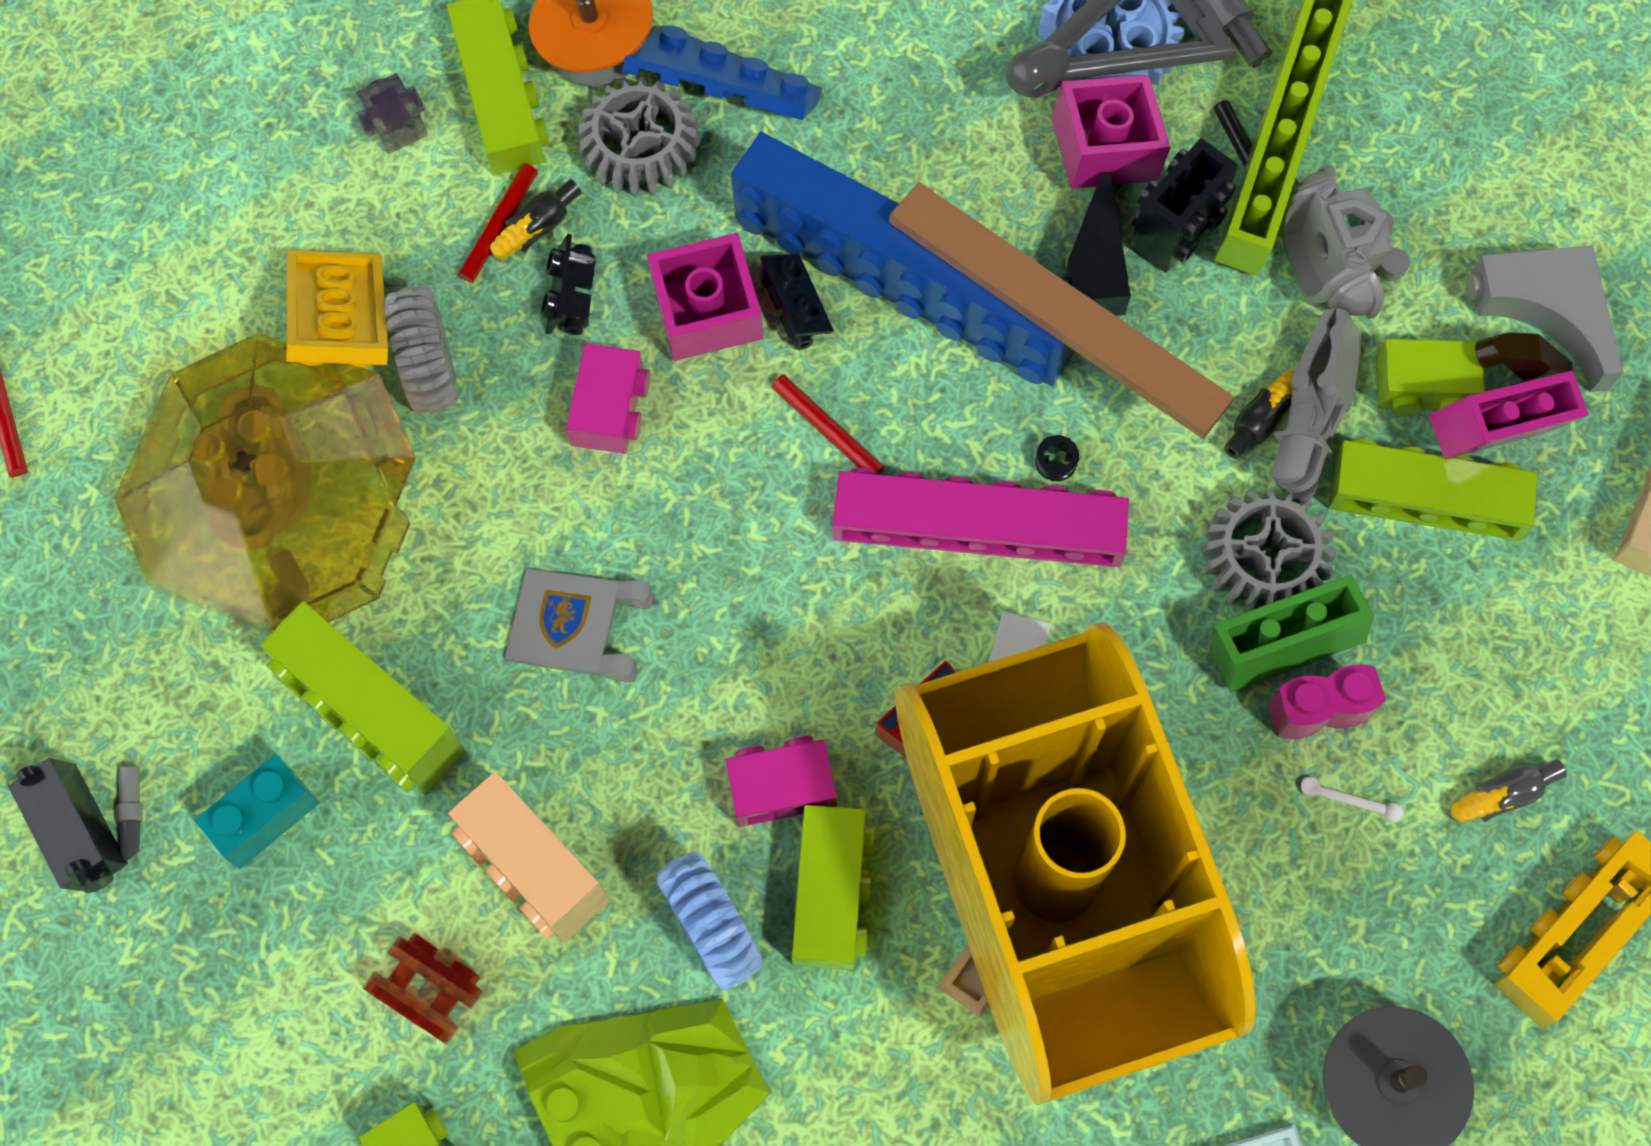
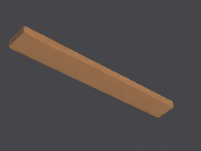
[889,182,1234,440]

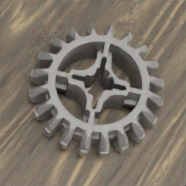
[577,76,700,197]
[384,285,459,414]
[1202,487,1336,613]

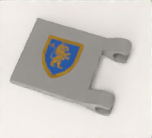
[504,568,654,682]

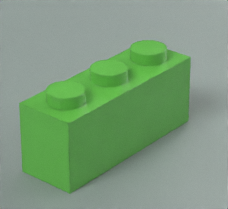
[1210,574,1374,692]

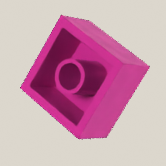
[1051,75,1171,189]
[647,233,764,361]

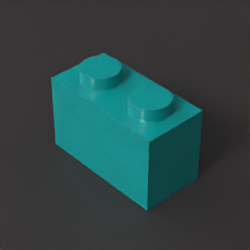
[194,754,320,869]

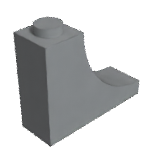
[1466,245,1623,392]

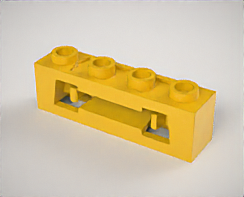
[1493,830,1651,1028]

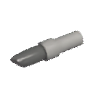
[116,766,143,862]

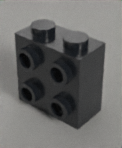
[1130,138,1238,273]

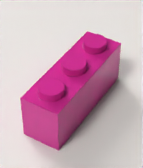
[1429,370,1589,460]

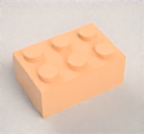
[448,771,609,943]

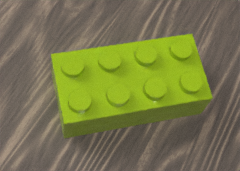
[260,601,466,796]

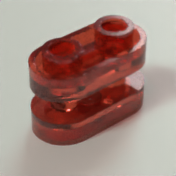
[362,933,483,1045]

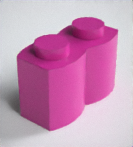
[1268,664,1386,739]

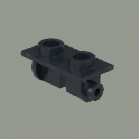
[541,234,596,335]
[760,254,834,350]

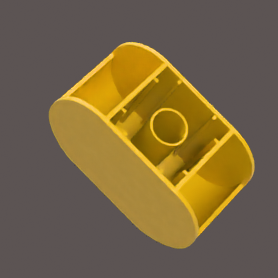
[895,622,1256,1105]

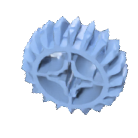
[657,851,762,990]

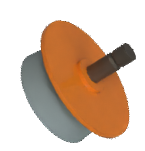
[529,0,653,86]

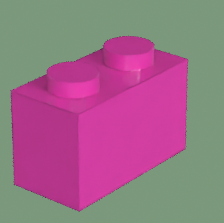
[566,343,650,454]
[725,736,837,827]

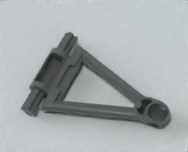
[1005,0,1272,98]

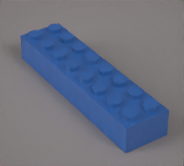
[731,131,1075,387]

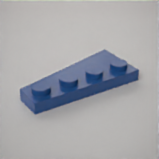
[622,25,822,120]

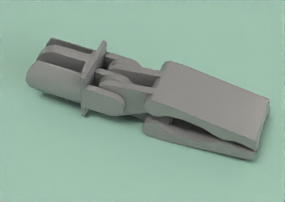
[1270,308,1363,504]

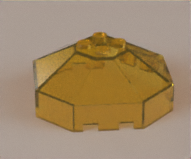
[114,333,416,633]

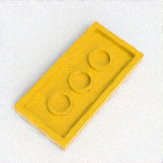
[286,250,388,368]

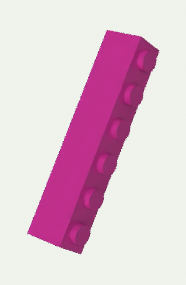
[833,468,1129,567]

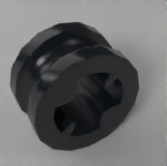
[1035,435,1079,482]

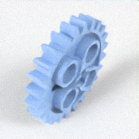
[1038,0,1184,86]

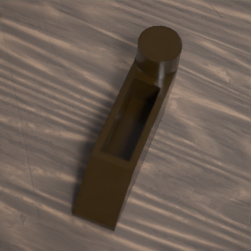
[1475,332,1573,382]

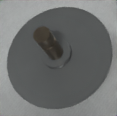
[1323,1006,1474,1146]

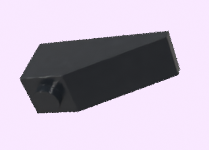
[1059,172,1131,316]

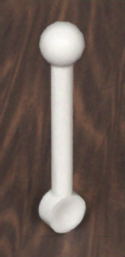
[1300,777,1404,822]

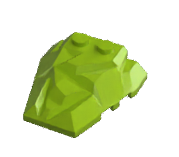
[513,999,770,1146]

